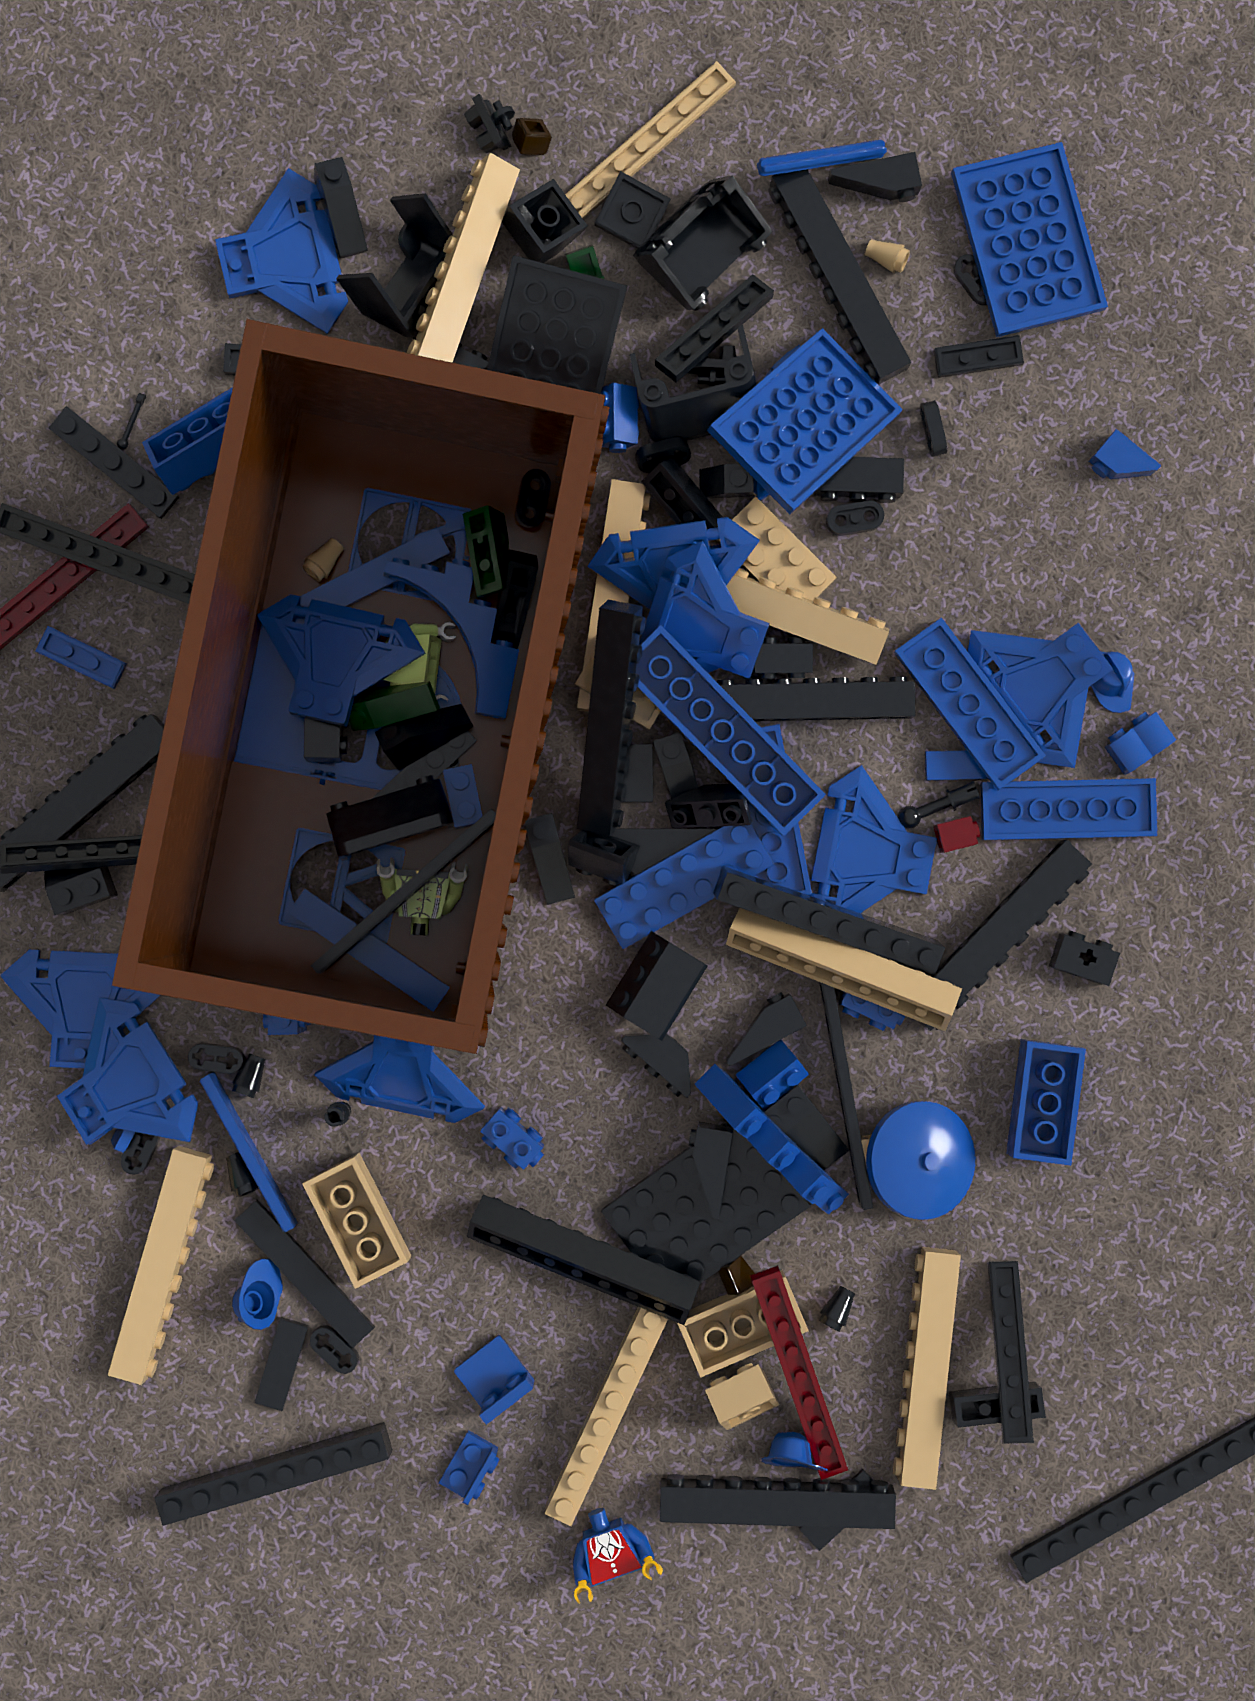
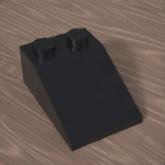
[761,1085,850,1170]

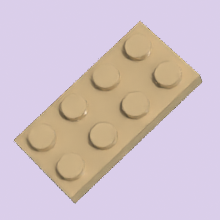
[717,496,837,601]

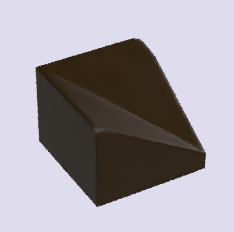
[512,118,552,155]
[718,1256,755,1295]

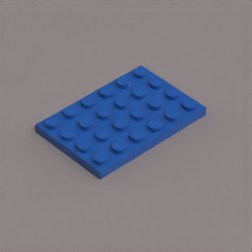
[951,142,1108,337]
[707,328,903,515]

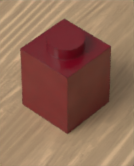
[933,816,980,853]

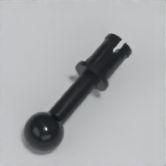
[898,781,980,829]

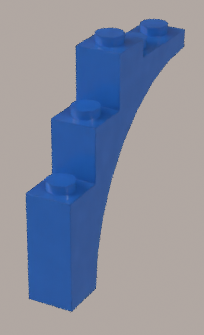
[383,558,519,720]
[694,1064,849,1214]

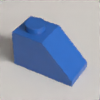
[1088,429,1161,479]

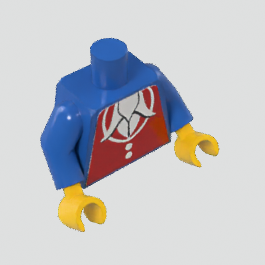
[573,1508,663,1604]

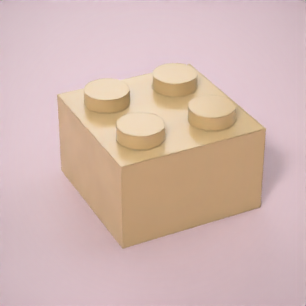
[705,1363,779,1430]

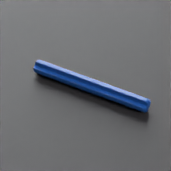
[757,140,887,176]

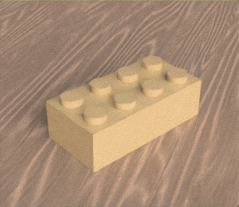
[302,1152,411,1289]
[677,1270,809,1378]

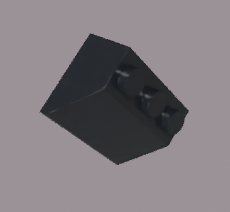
[606,931,708,1041]

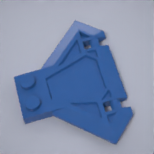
[215,168,348,334]
[587,517,760,609]
[639,541,770,679]
[257,594,426,727]
[968,622,1113,768]
[809,765,937,913]
[0,949,161,1068]
[57,997,198,1145]
[314,1035,485,1123]

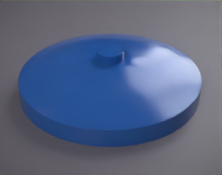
[866,1101,976,1220]

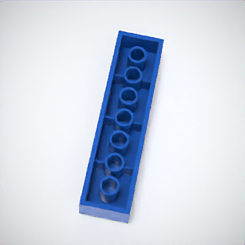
[635,625,826,836]

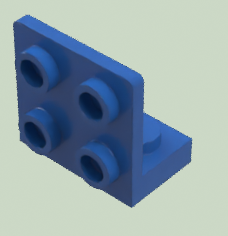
[454,1335,535,1425]

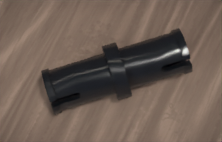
[324,1102,351,1127]

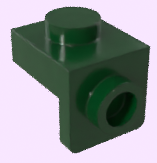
[565,244,605,279]

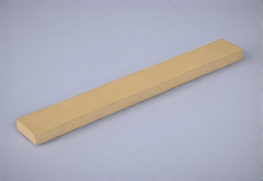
[565,61,736,219]

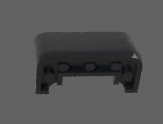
[633,175,773,311]

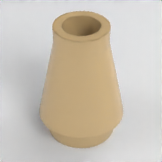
[865,239,910,273]
[302,538,344,582]

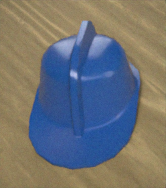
[1091,652,1135,713]
[232,1259,283,1330]
[761,1432,828,1472]

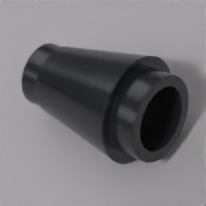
[232,1053,266,1098]
[226,1152,259,1197]
[819,1286,855,1332]

